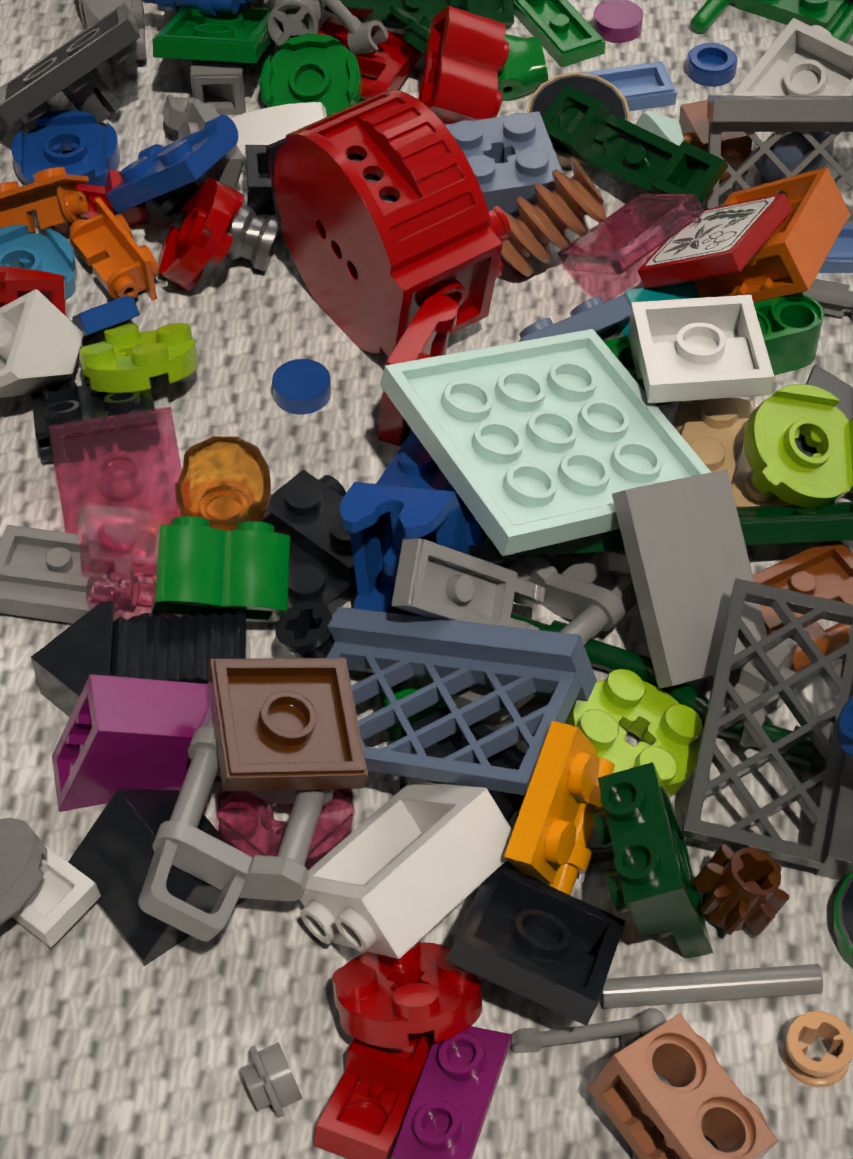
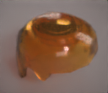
[175,436,271,531]

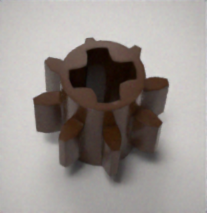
[693,844,789,936]

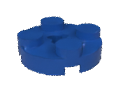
[11,110,120,186]

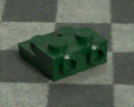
[592,762,713,958]

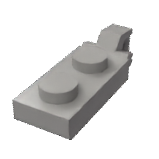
[163,95,245,190]

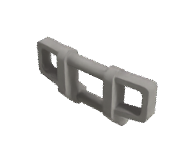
[442,551,637,726]
[138,704,335,941]

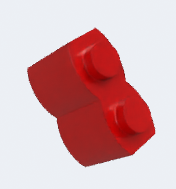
[418,6,509,124]

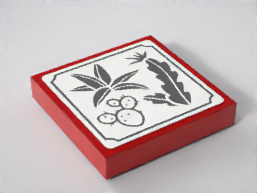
[637,193,792,289]

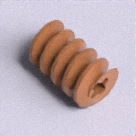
[501,157,607,277]

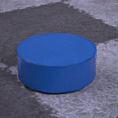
[686,43,738,87]
[272,359,331,415]

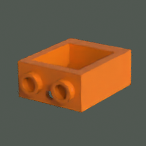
[692,167,850,303]

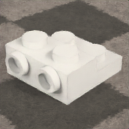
[733,18,853,133]
[628,295,774,403]

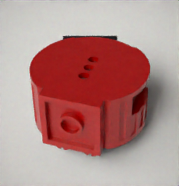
[265,90,511,357]

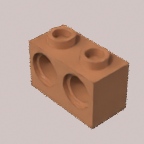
[587,1013,779,1159]

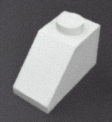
[0,289,84,398]

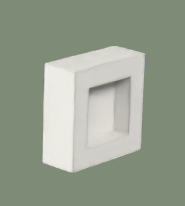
[12,845,101,948]

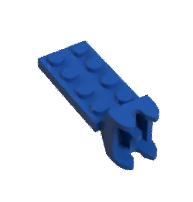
[340,431,488,617]

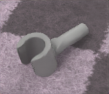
[322,0,388,56]

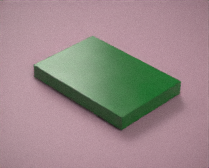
[153,7,273,63]

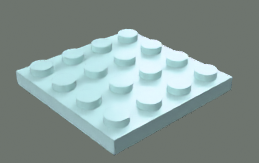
[380,329,711,556]

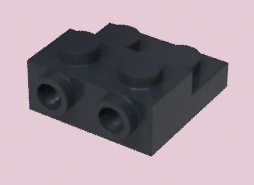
[260,469,358,615]
[446,864,626,1026]

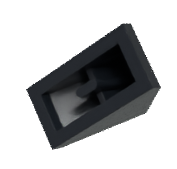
[31,601,118,717]

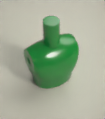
[497,34,548,101]

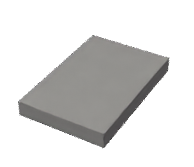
[612,469,767,688]

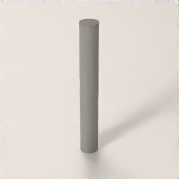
[601,964,823,1009]

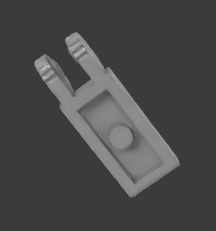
[391,538,545,630]

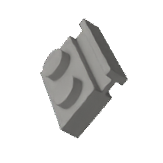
[0,525,131,623]

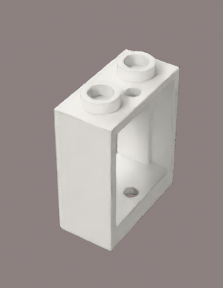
[300,781,513,959]

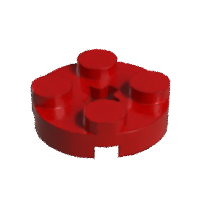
[158,178,244,291]
[332,940,483,1048]

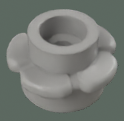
[240,1042,303,1117]

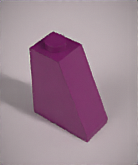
[52,674,221,812]

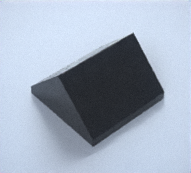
[68,789,247,966]

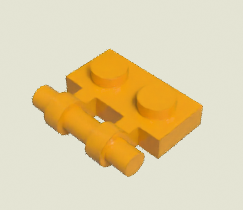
[504,721,615,895]

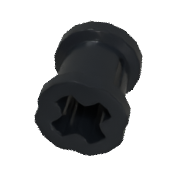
[276,601,349,672]

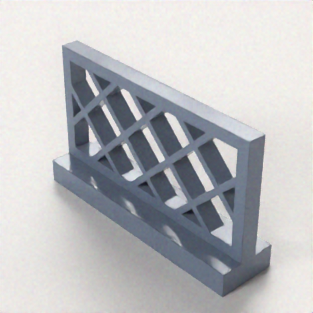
[326,607,597,796]

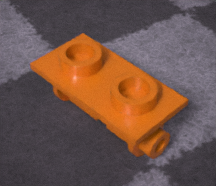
[0,167,89,233]
[69,197,159,301]

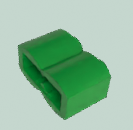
[151,516,290,623]

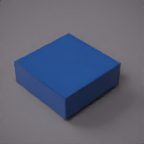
[71,295,140,337]

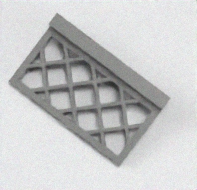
[705,95,853,224]

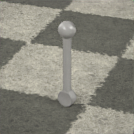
[512,1008,667,1054]

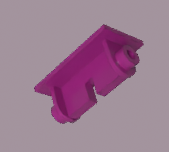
[391,1026,513,1159]

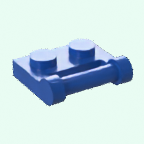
[106,115,239,214]

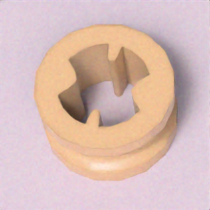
[783,1011,853,1087]

